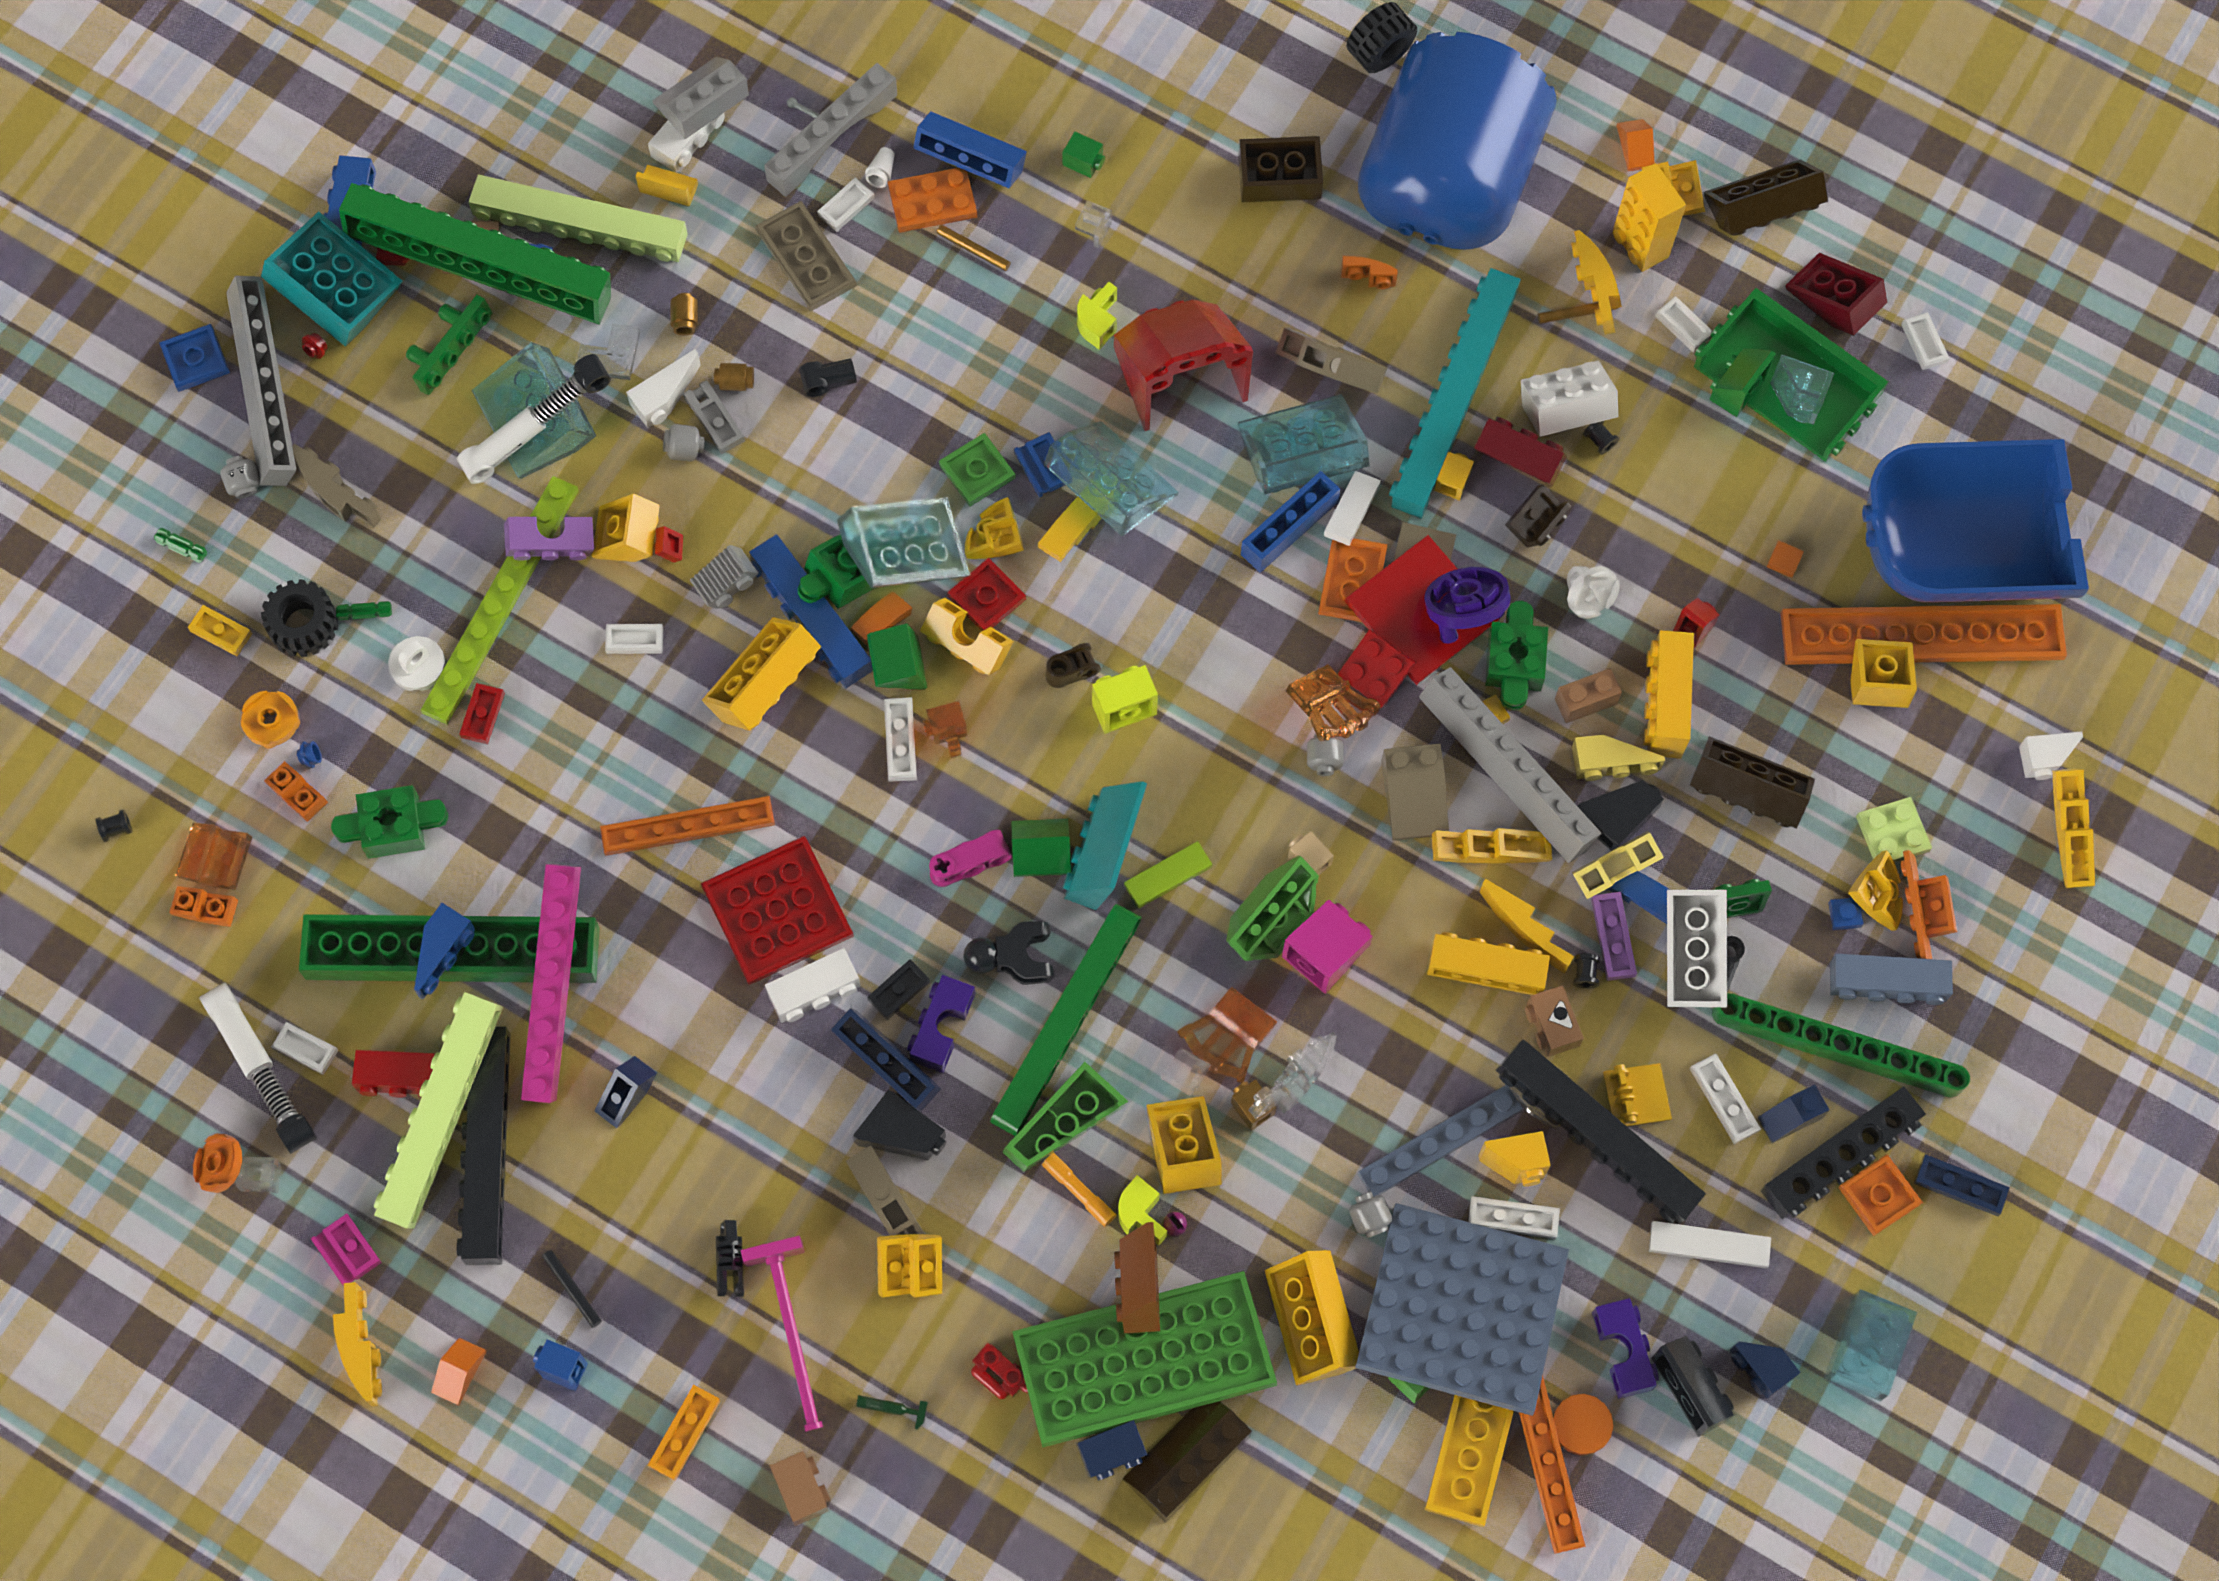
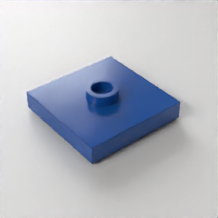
[159,324,230,392]

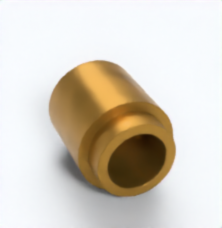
[670,293,698,336]
[714,363,754,391]

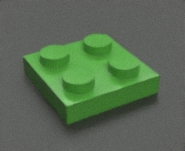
[939,433,1016,507]

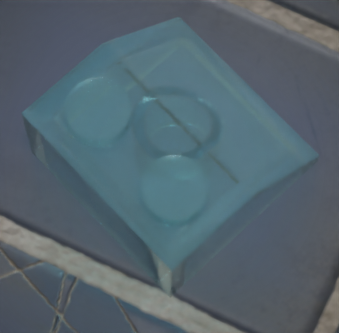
[1770,355,1834,425]

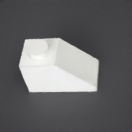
[2019,732,2083,780]

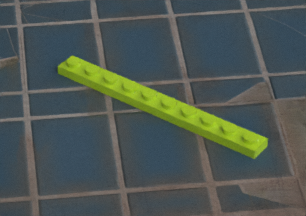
[421,476,579,725]

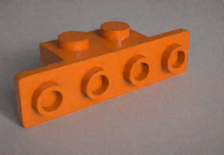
[1900,850,1957,959]

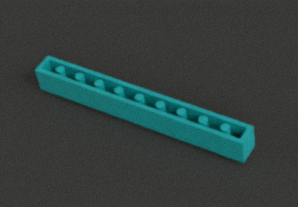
[1389,268,1521,519]

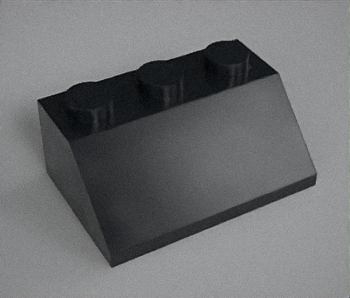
[1651,1335,1734,1437]

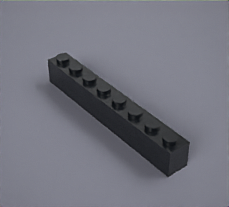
[456,1026,511,1265]
[1495,1039,1706,1224]

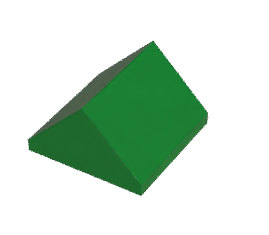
[867,623,927,690]
[1011,818,1071,877]

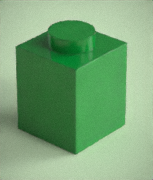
[1062,131,1105,178]

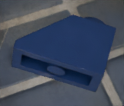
[594,1056,657,1128]
[1758,1084,1830,1143]

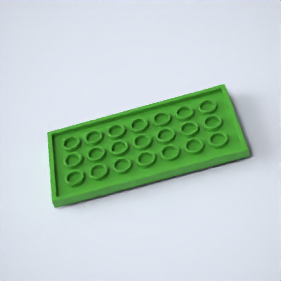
[1012,1271,1277,1448]

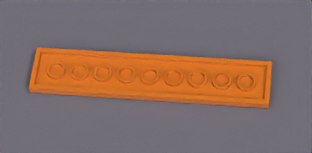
[1781,604,2067,665]

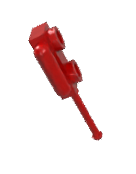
[971,1343,1028,1400]

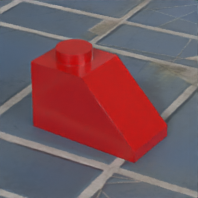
[1673,598,1720,649]

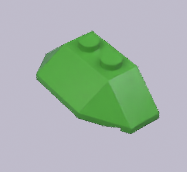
[1226,856,1319,961]

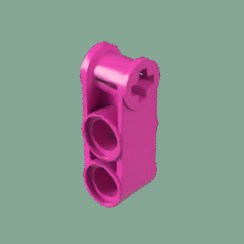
[929,830,1012,887]

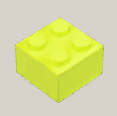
[1092,665,1158,734]

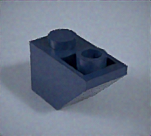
[1729,1341,1801,1399]

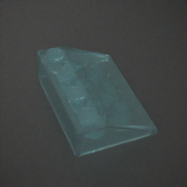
[472,342,596,479]
[1238,394,1370,495]
[1044,421,1179,536]
[837,497,970,588]

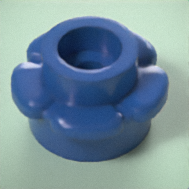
[297,741,322,769]

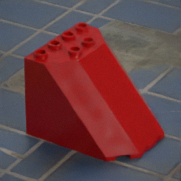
[1114,300,1253,431]

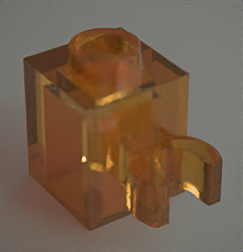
[923,701,967,758]

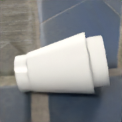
[865,147,895,188]

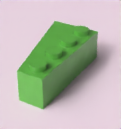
[1002,1062,1128,1172]

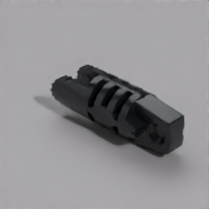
[715,1220,744,1297]

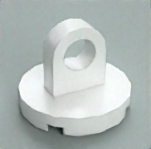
[1567,566,1620,619]
[388,636,446,691]

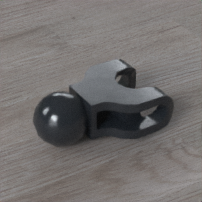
[963,921,1055,985]

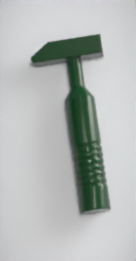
[856,1395,928,1430]

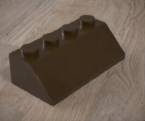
[1703,159,1828,236]
[1689,736,1815,829]
[1122,1401,1252,1523]

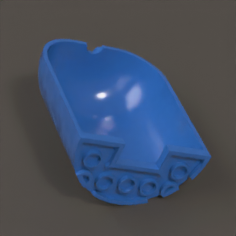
[1358,32,1557,250]
[1862,439,2089,602]

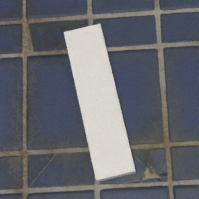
[1649,1221,1771,1269]

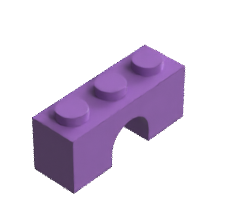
[504,517,594,560]

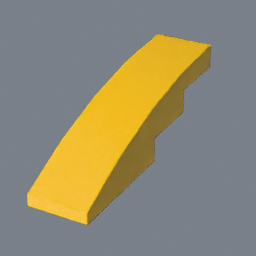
[1038,472,1125,562]
[2052,768,2095,888]
[1432,828,1552,864]
[1480,879,1574,974]

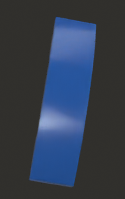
[1607,871,1670,924]

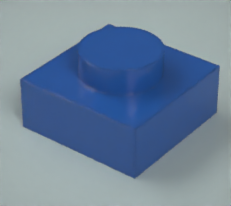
[1828,898,1864,930]

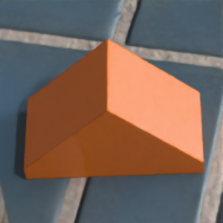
[1616,119,1655,172]
[431,1338,487,1406]

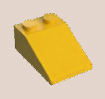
[1146,1096,1222,1194]

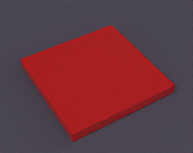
[1344,535,1501,686]
[700,836,854,985]

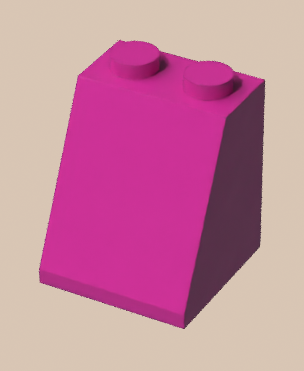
[1282,900,1373,994]

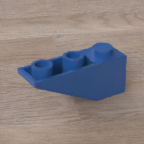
[414,903,475,1000]

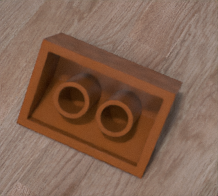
[1114,1222,1160,1333]

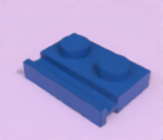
[1014,432,1075,498]

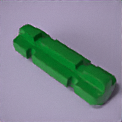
[154,528,207,563]
[336,601,392,620]

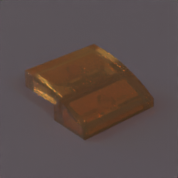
[175,822,253,890]

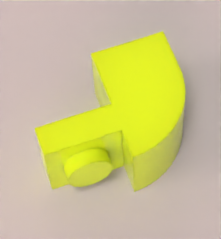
[1077,282,1117,350]
[1118,1175,1167,1246]

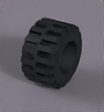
[1346,2,1418,73]
[261,579,339,657]

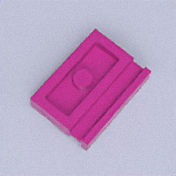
[310,1213,382,1286]

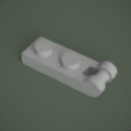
[683,380,745,454]

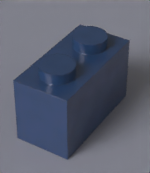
[1076,1420,1147,1481]

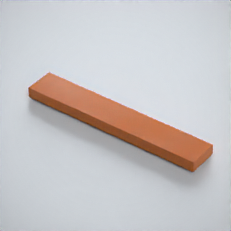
[600,796,775,856]
[1519,1375,1586,1554]

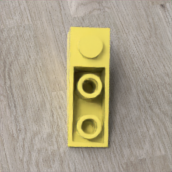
[1571,735,1665,781]

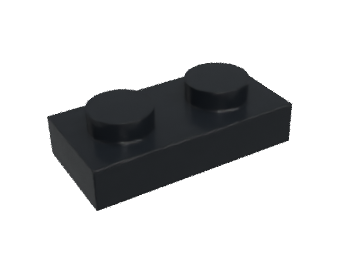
[867,959,930,1021]

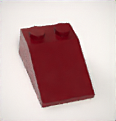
[1785,252,1888,336]

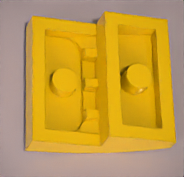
[1642,160,1705,216]
[877,1234,943,1298]

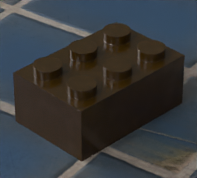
[1238,136,1323,202]

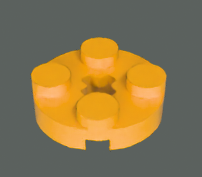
[240,690,300,749]

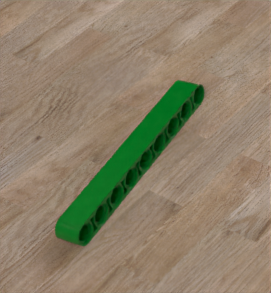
[990,904,1142,1136]
[1712,993,1970,1098]

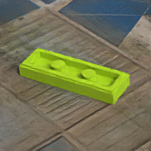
[1124,841,1213,909]

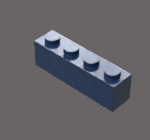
[831,1008,942,1110]

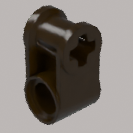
[1045,643,1101,688]

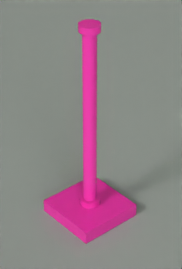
[741,1235,823,1432]

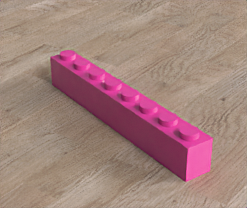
[521,864,581,1103]

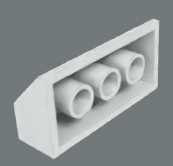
[1667,890,1727,1007]

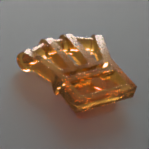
[1285,664,1380,741]
[1177,986,1277,1083]

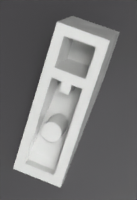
[626,349,701,428]

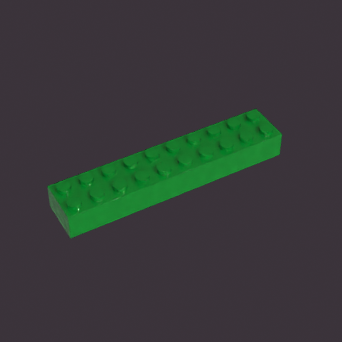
[339,182,611,325]
[299,914,600,983]

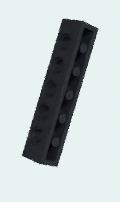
[1760,1086,1926,1220]

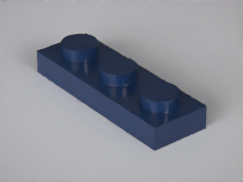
[1914,1154,2010,1217]

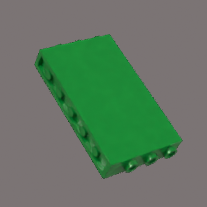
[1694,288,1889,462]

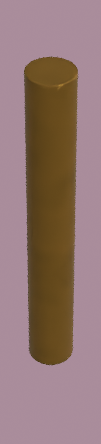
[937,224,1011,271]
[1537,302,1618,324]

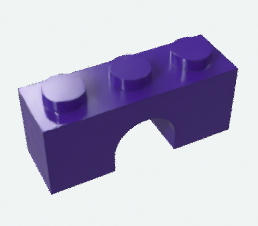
[907,975,976,1073]
[1592,1298,1659,1399]

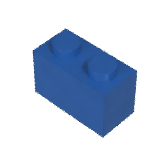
[533,1339,588,1392]

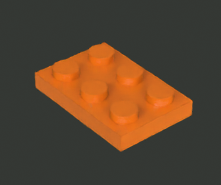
[888,167,977,233]
[1318,538,1388,622]

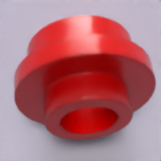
[302,333,328,359]

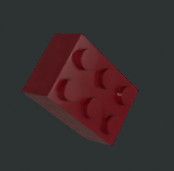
[1474,416,1567,486]

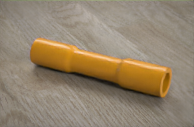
[1042,1153,1117,1227]

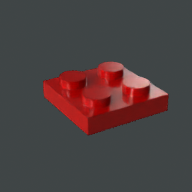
[947,558,1026,631]
[1337,629,1416,708]

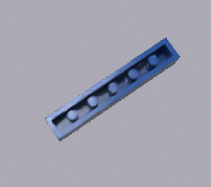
[749,534,873,689]

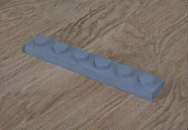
[1358,1085,1523,1197]

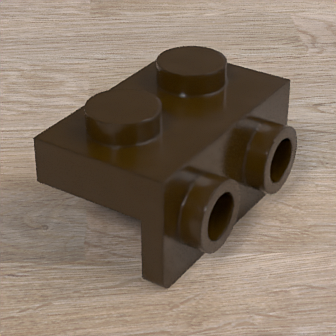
[1505,484,1572,548]

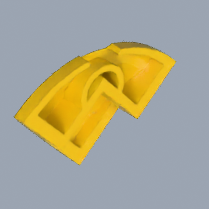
[965,497,1024,559]
[1848,850,1903,931]

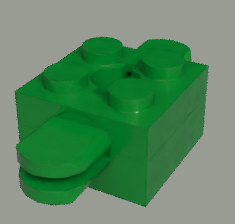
[797,527,893,609]
[1485,601,1549,711]
[331,785,449,859]

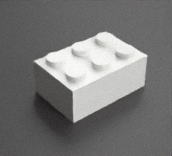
[1521,361,1618,437]

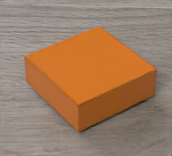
[1767,540,1804,578]

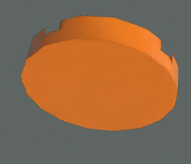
[193,1133,242,1193]
[1553,1394,1613,1456]

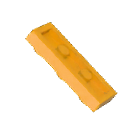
[648,1384,721,1481]

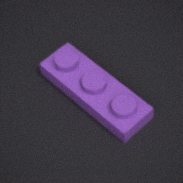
[1591,892,1637,981]

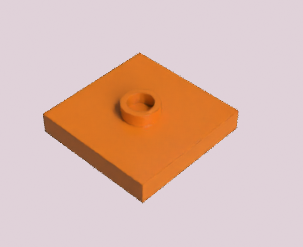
[1838,1154,1923,1236]

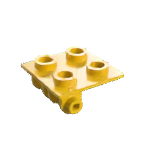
[1603,1063,1672,1126]

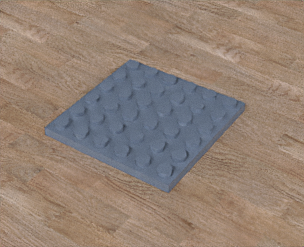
[1355,1203,1569,1416]

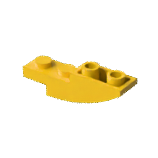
[1571,230,1622,335]
[333,1282,382,1406]

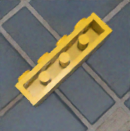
[1427,932,1550,995]

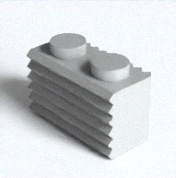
[690,545,758,609]

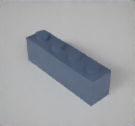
[1830,954,1953,1005]

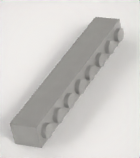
[226,276,296,486]
[1419,667,1601,863]

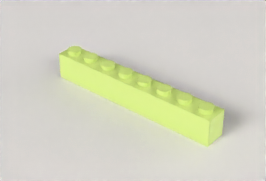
[468,174,688,262]
[374,992,503,1229]

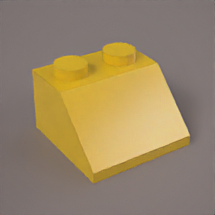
[592,493,660,562]
[1850,639,1917,708]
[1478,1131,1551,1187]

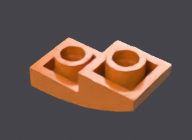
[1341,256,1398,289]
[850,592,912,646]
[264,761,328,822]
[169,886,238,927]

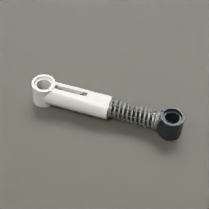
[457,354,611,484]
[199,982,317,1154]

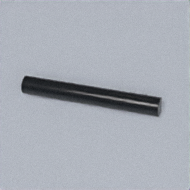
[542,1250,602,1328]

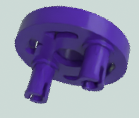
[1424,567,1511,644]

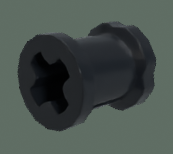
[1583,421,1619,455]
[95,809,133,842]
[1573,953,1600,989]

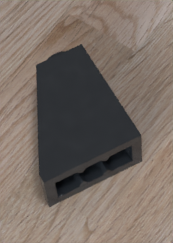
[1577,780,1664,851]
[853,1089,947,1160]

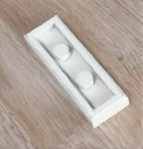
[1324,471,1381,546]
[884,697,917,782]
[1690,1054,1761,1145]
[1468,1196,1560,1239]

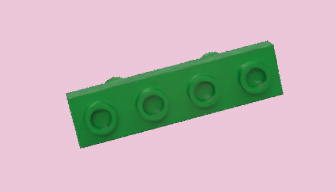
[406,294,493,396]

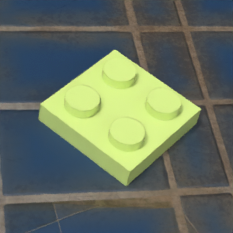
[1856,797,1932,863]

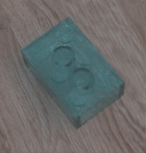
[1824,1289,1917,1402]

